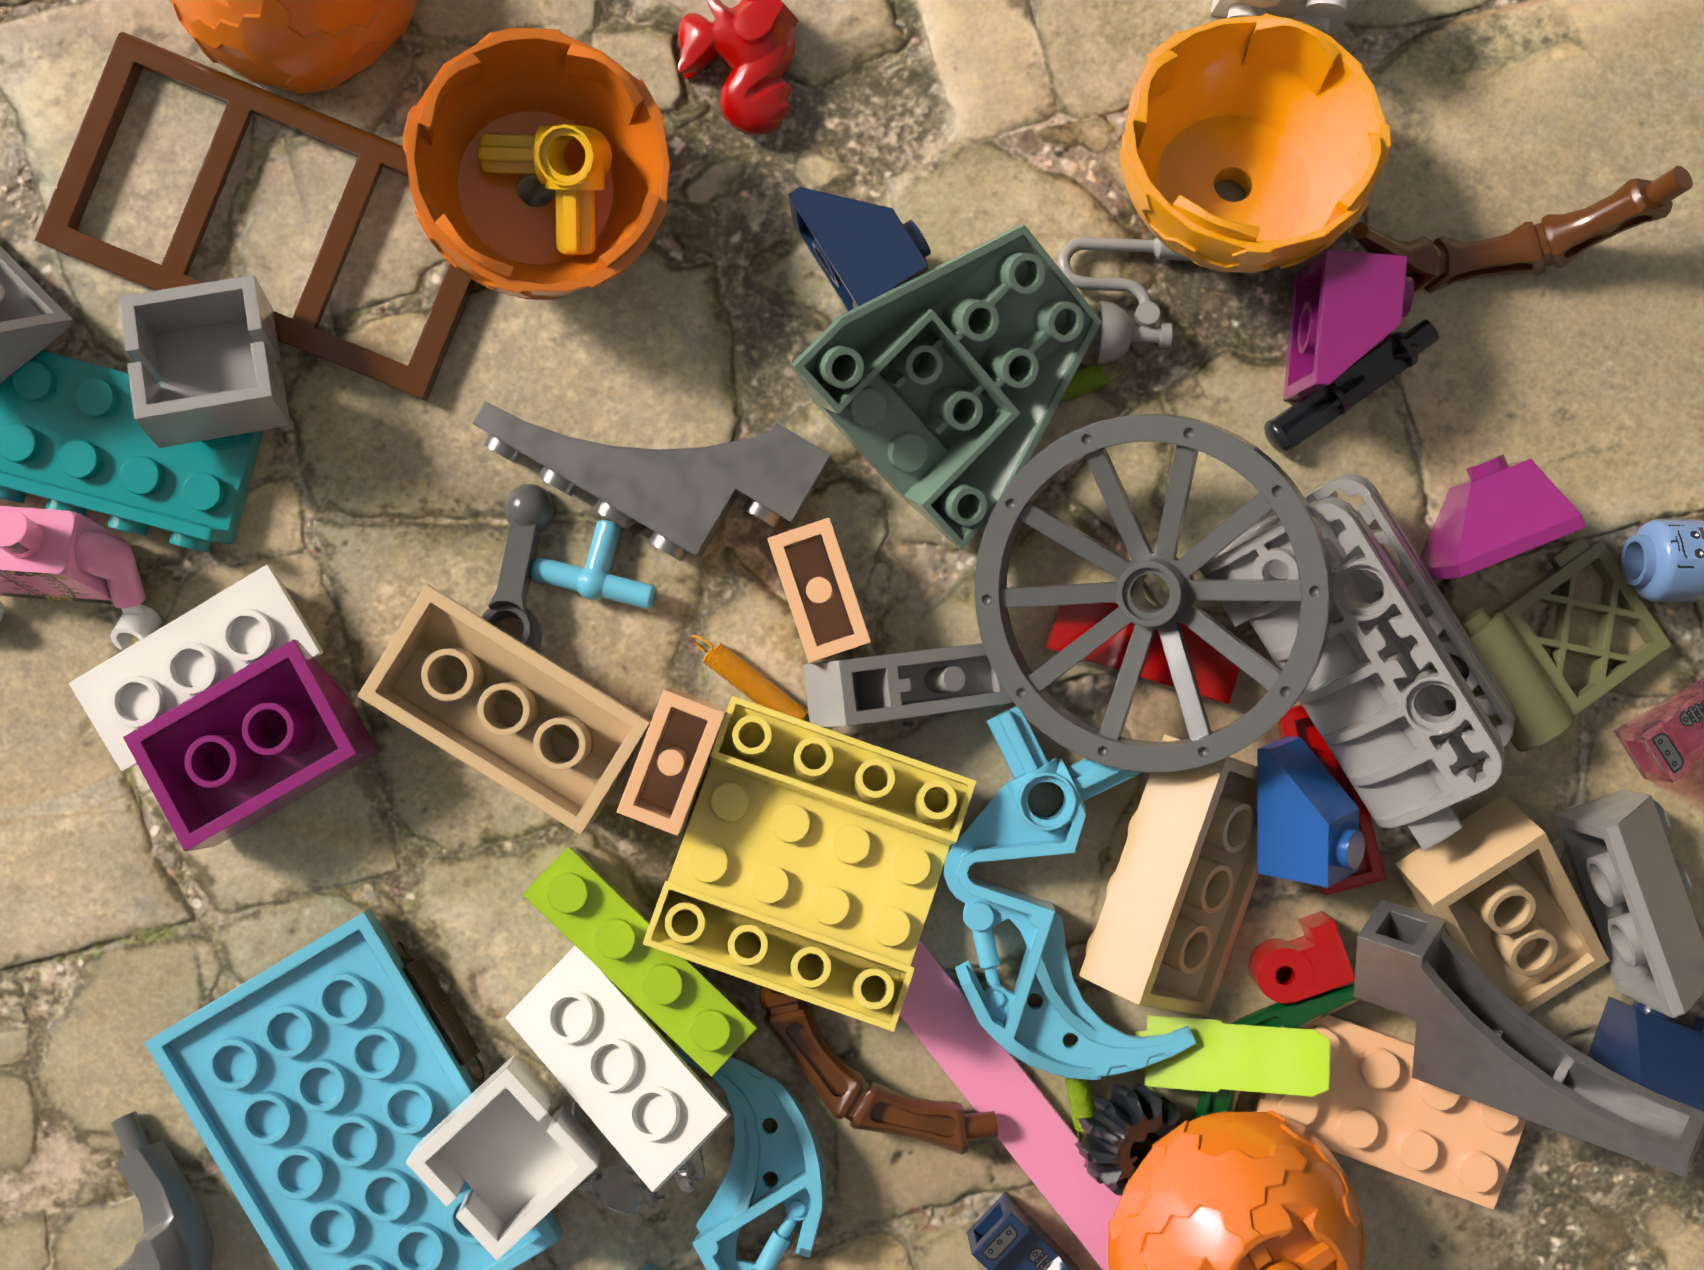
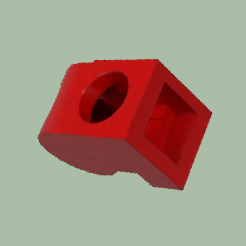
[1248,911,1355,1004]

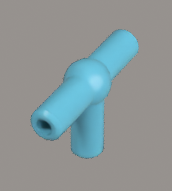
[530,520,657,609]

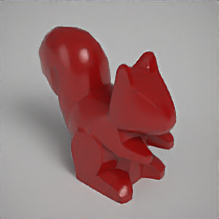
[678,0,799,136]

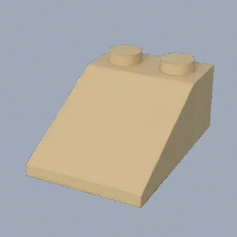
[1395,794,1610,1014]

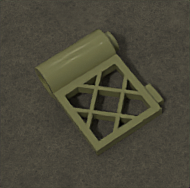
[1453,537,1672,752]

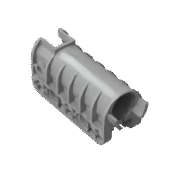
[1199,473,1516,851]

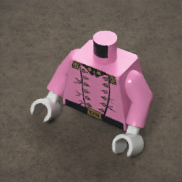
[0,506,161,650]

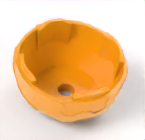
[1119,13,1391,273]

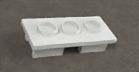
[69,564,324,772]
[506,946,731,1192]

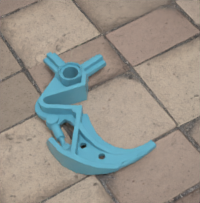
[944,706,1197,1080]
[637,1045,827,1270]

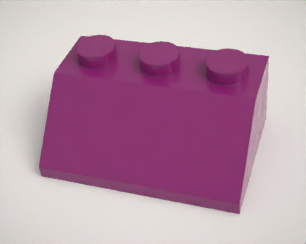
[123,639,379,852]

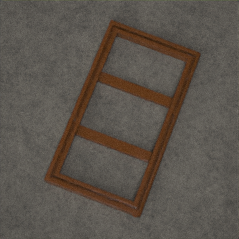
[34,32,476,401]

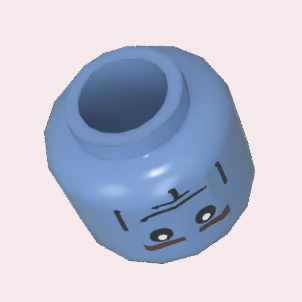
[1621,519,1704,603]

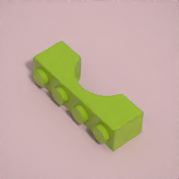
[522,846,757,1077]

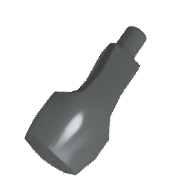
[111,1111,214,1270]

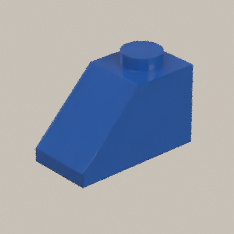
[1257,736,1365,888]

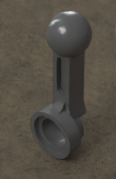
[481,484,555,652]

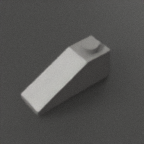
[803,643,1012,727]

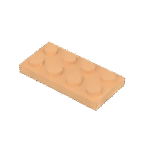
[1252,1013,1527,1210]

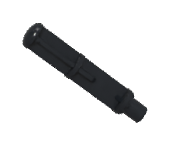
[1264,319,1439,454]

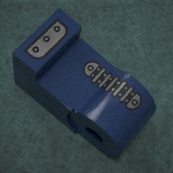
[967,1191,1081,1270]

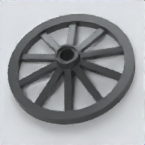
[974,414,1333,773]

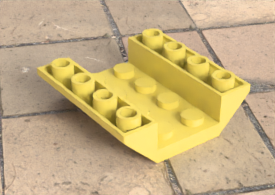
[643,696,977,1032]

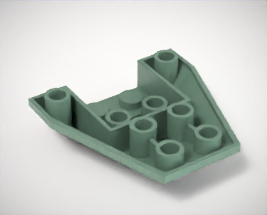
[791,224,1102,549]

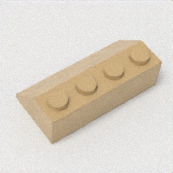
[357,584,651,835]
[1079,734,1259,1016]

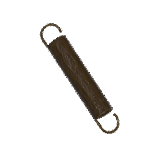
[397,941,485,1082]

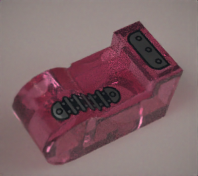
[1613,678,1704,783]

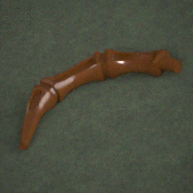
[1351,166,1693,293]
[759,985,998,1155]

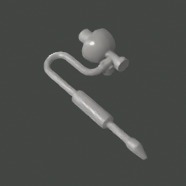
[1057,237,1323,365]

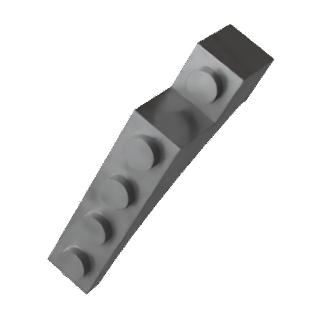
[472,401,831,561]
[1353,900,1704,1178]

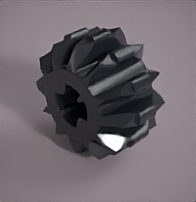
[1075,1083,1181,1195]

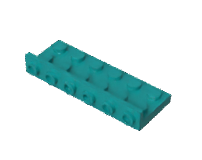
[0,351,264,552]

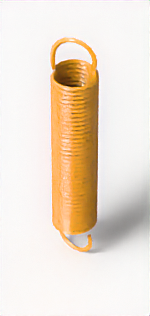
[692,635,809,720]

